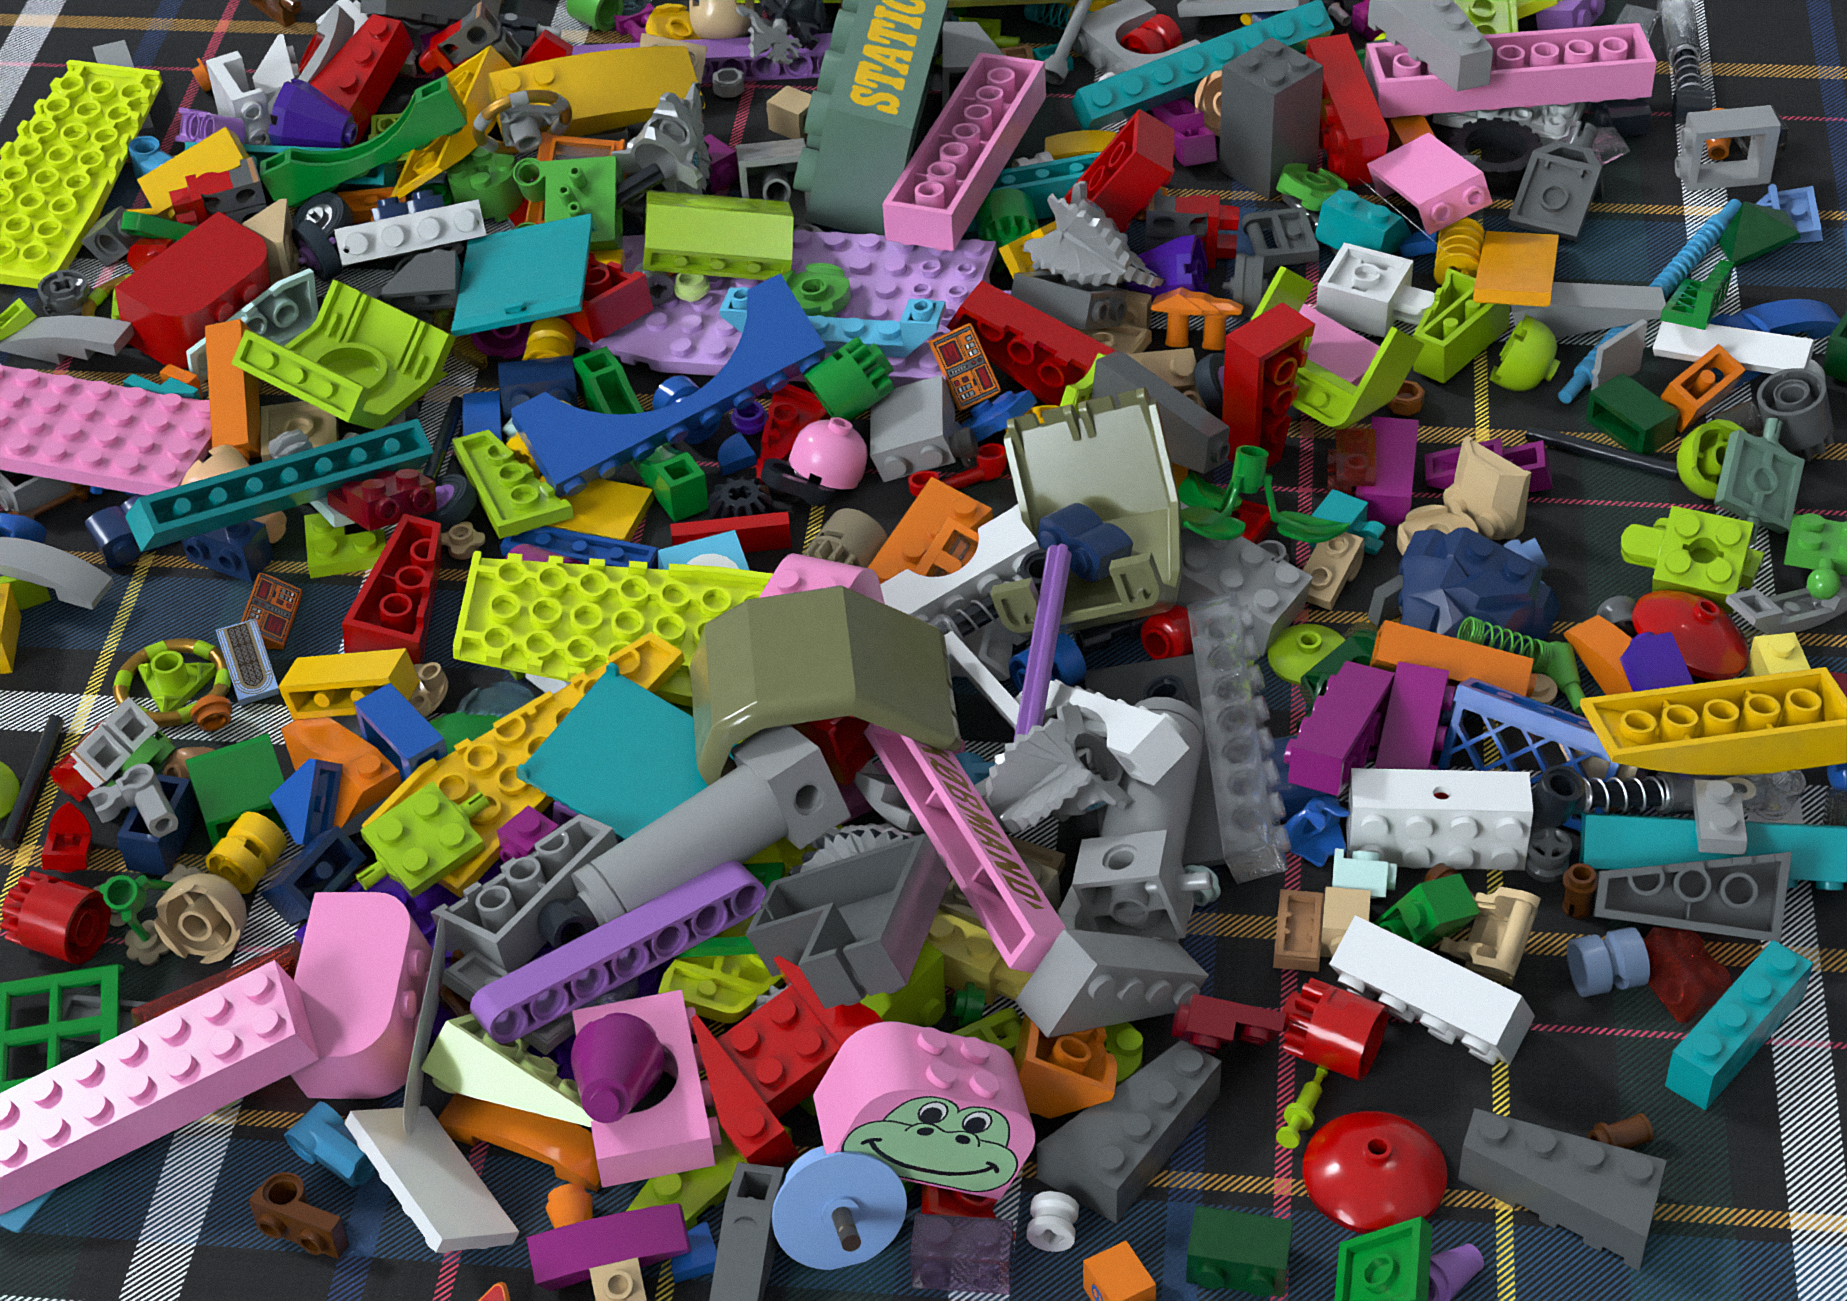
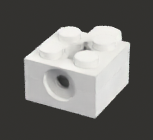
[1316,243,1434,338]

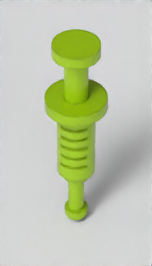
[1276,1066,1328,1149]

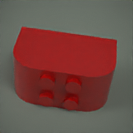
[115,212,271,369]

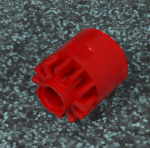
[0,871,111,965]
[1282,978,1389,1081]

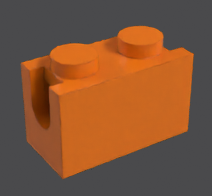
[1660,344,1746,433]

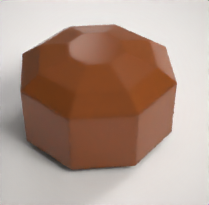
[1386,380,1425,416]

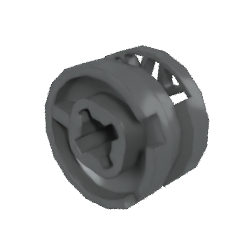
[37,269,90,317]

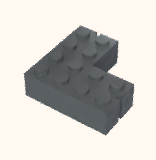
[746,833,951,1009]

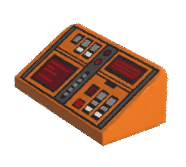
[928,323,1001,411]
[240,573,303,649]

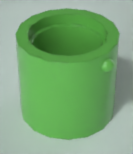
[566,0,624,32]

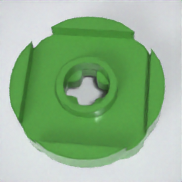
[1276,163,1349,211]
[783,263,851,317]
[106,730,176,809]

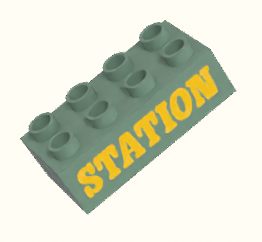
[793,0,949,235]

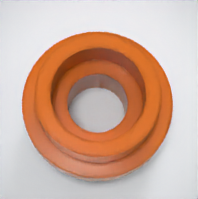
[190,695,232,731]

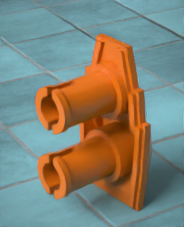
[1151,287,1243,350]

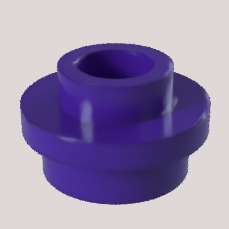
[730,401,768,435]

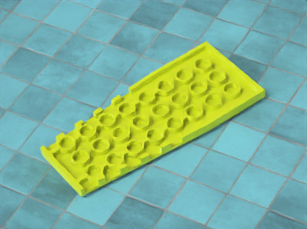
[0,60,163,289]
[453,551,773,707]

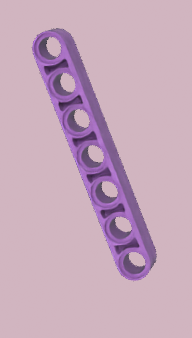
[470,861,767,1044]

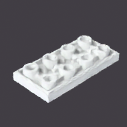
[1432,102,1585,146]
[344,1106,519,1253]

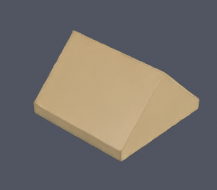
[242,199,300,286]

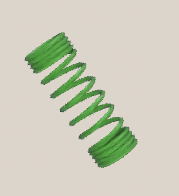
[1457,616,1553,674]

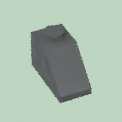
[382,249,462,312]

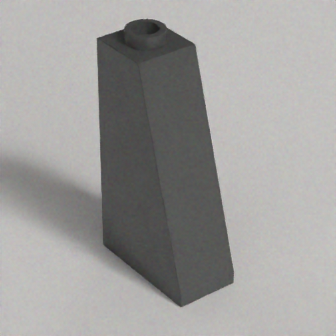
[1092,350,1230,474]

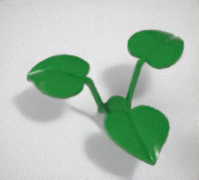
[1178,445,1350,543]

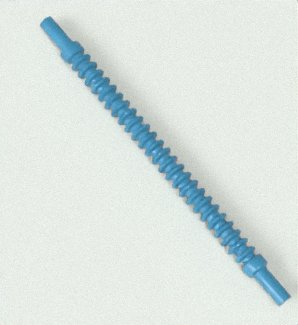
[1558,199,1742,403]

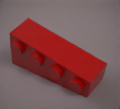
[1222,302,1316,469]

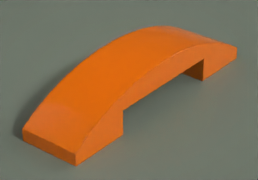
[437,1093,602,1192]

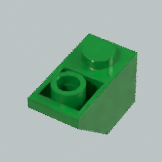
[1373,873,1480,948]

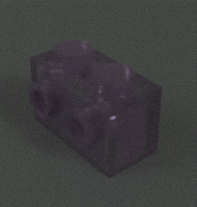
[910,1213,1014,1295]

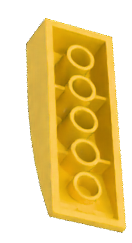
[391,45,513,200]
[488,46,705,141]
[1580,667,1847,775]

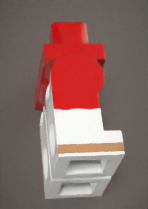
[48,697,159,802]

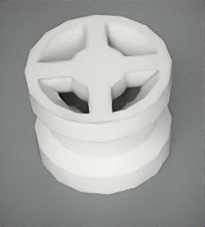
[1027,1191,1079,1252]

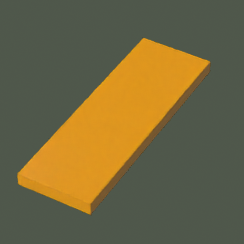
[1473,231,1559,307]

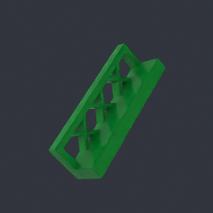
[1660,260,1735,330]

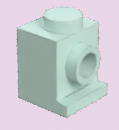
[1332,848,1397,900]

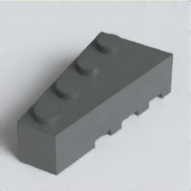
[360,0,500,29]
[1593,852,1792,943]
[1036,1040,1221,1224]
[1458,1108,1667,1271]

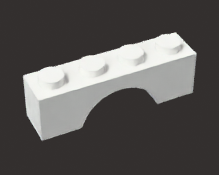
[880,508,1040,626]

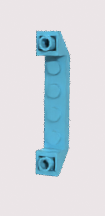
[719,287,946,358]

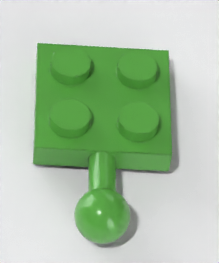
[1784,513,1847,600]

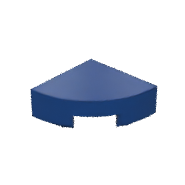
[1400,230,1439,258]
[718,432,757,476]
[671,1222,717,1284]

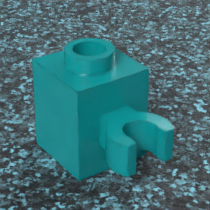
[1308,489,1385,555]

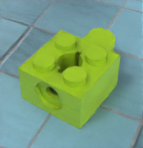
[1621,506,1754,615]

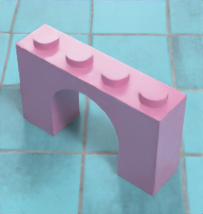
[572,990,722,1188]

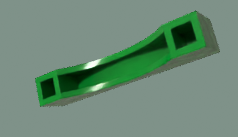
[259,75,467,208]
[573,346,708,522]

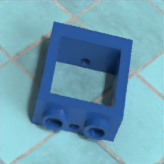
[354,683,448,783]

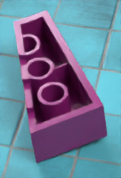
[1284,661,1395,796]

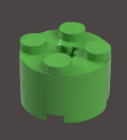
[446,146,523,224]

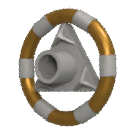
[472,90,572,155]

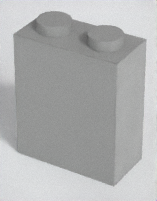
[870,375,956,482]

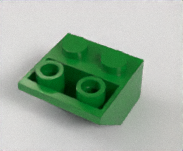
[185,733,286,848]

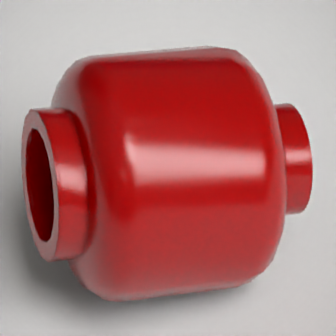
[1141,605,1202,660]

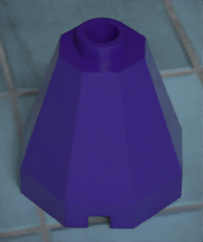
[268,78,358,149]
[1120,235,1209,304]

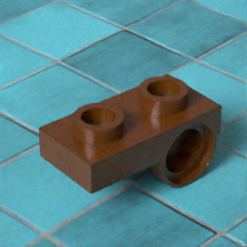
[249,1172,349,1259]

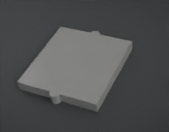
[1591,319,1648,390]

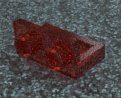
[1327,428,1376,496]
[1644,927,1734,1023]

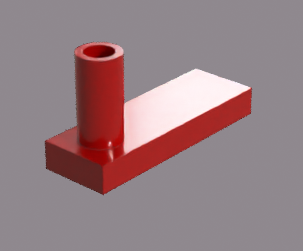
[670,512,792,553]

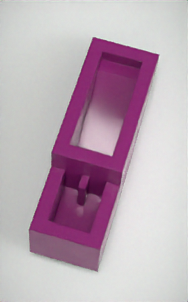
[1152,98,1217,167]
[1425,438,1553,493]
[526,1203,691,1292]

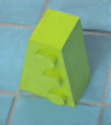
[1413,268,1510,383]

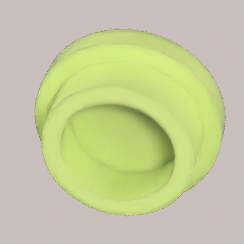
[674,273,710,302]

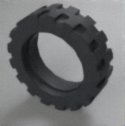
[1449,117,1543,194]

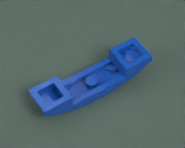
[1730,299,1841,340]

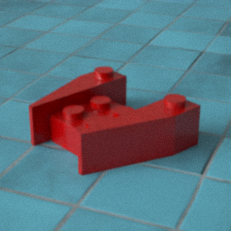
[691,955,884,1168]

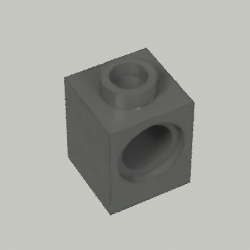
[81,205,141,267]

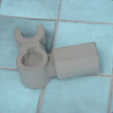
[88,764,178,838]

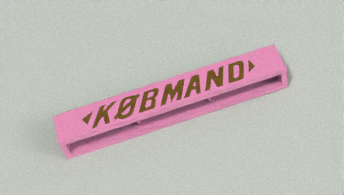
[864,723,1066,973]

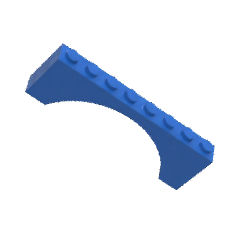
[511,274,826,498]

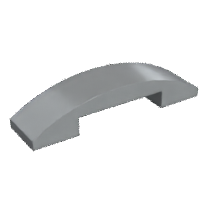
[268,3,355,125]
[0,537,114,610]
[1725,574,1847,634]

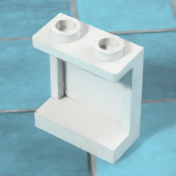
[206,51,272,145]

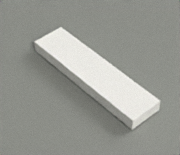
[1653,321,1815,374]

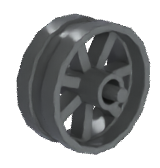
[1223,253,1270,320]

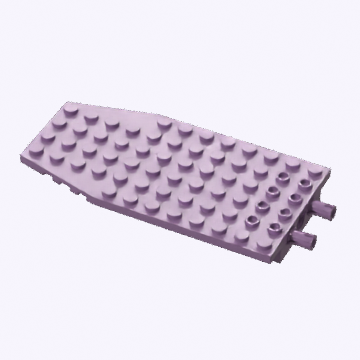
[554,230,1011,388]

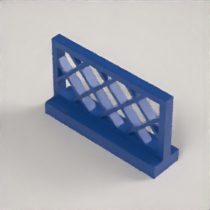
[1438,677,1621,831]

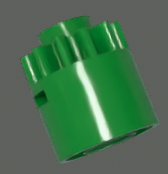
[974,188,1039,275]
[803,337,895,422]

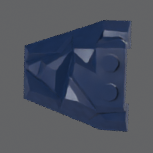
[1398,527,1561,656]

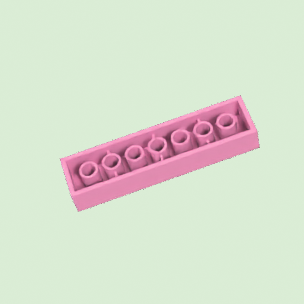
[1365,23,1657,118]
[882,52,1046,251]
[0,960,320,1215]

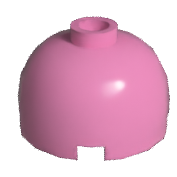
[788,417,868,489]

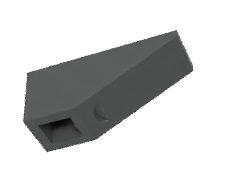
[709,1162,786,1301]

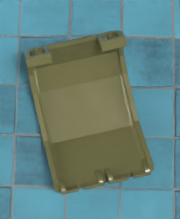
[990,387,1182,637]
[690,585,961,786]

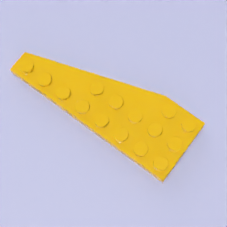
[362,632,685,898]

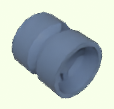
[1567,927,1650,997]

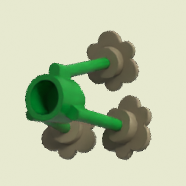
[93,864,203,966]

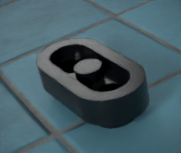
[760,458,838,507]

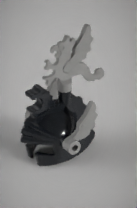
[736,0,827,65]

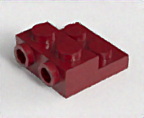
[327,469,437,531]
[1171,993,1286,1055]

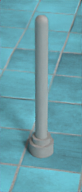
[1044,0,1092,85]

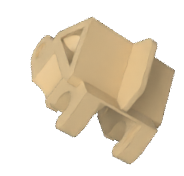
[1439,886,1541,987]

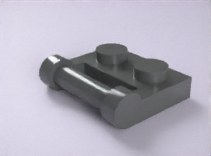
[1241,207,1319,273]

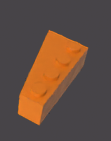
[868,477,993,584]

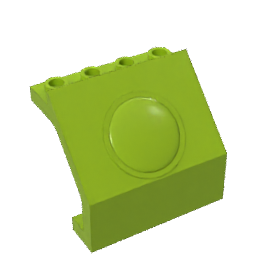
[643,190,794,280]
[231,279,456,430]

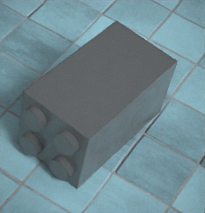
[1219,37,1323,200]

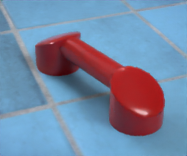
[908,443,1007,497]

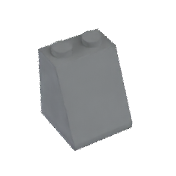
[942,22,1004,110]
[735,138,813,226]

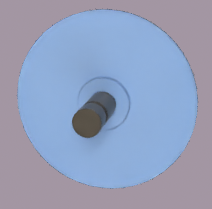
[772,1145,907,1270]

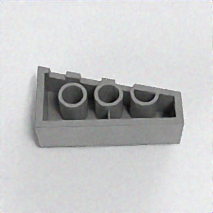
[1367,0,1493,92]
[431,814,618,973]
[1015,928,1209,1038]

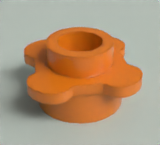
[191,58,212,93]

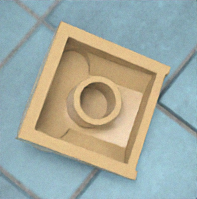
[1443,436,1531,540]

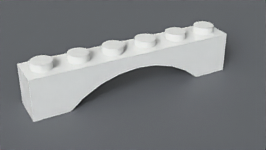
[1014,679,1189,786]

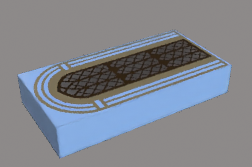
[216,618,280,706]

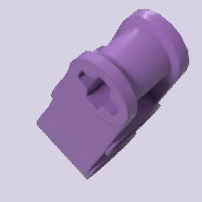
[175,107,245,144]

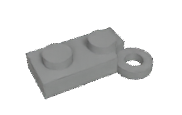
[1692,777,1756,855]

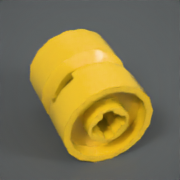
[522,317,577,361]
[205,812,287,894]

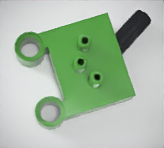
[513,156,665,251]

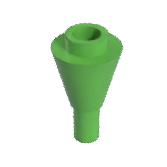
[1536,641,1586,714]

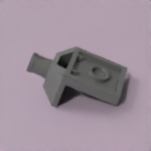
[1508,121,1604,242]

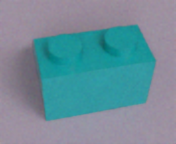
[1315,189,1411,254]

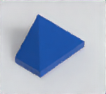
[269,758,343,845]

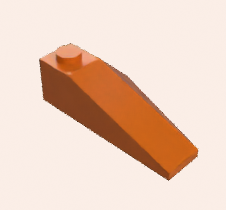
[281,717,402,829]
[1013,1013,1118,1119]

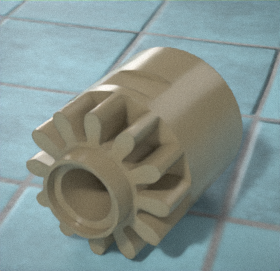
[803,508,888,568]

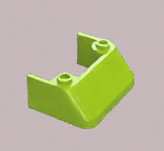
[1250,266,1425,430]

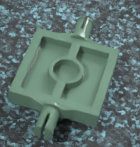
[1714,418,1805,545]

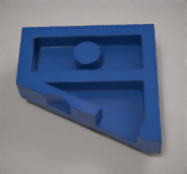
[955,390,1037,453]

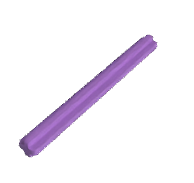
[1014,543,1072,741]

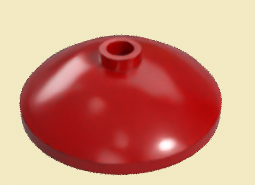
[1632,590,1750,680]
[1302,1111,1447,1234]

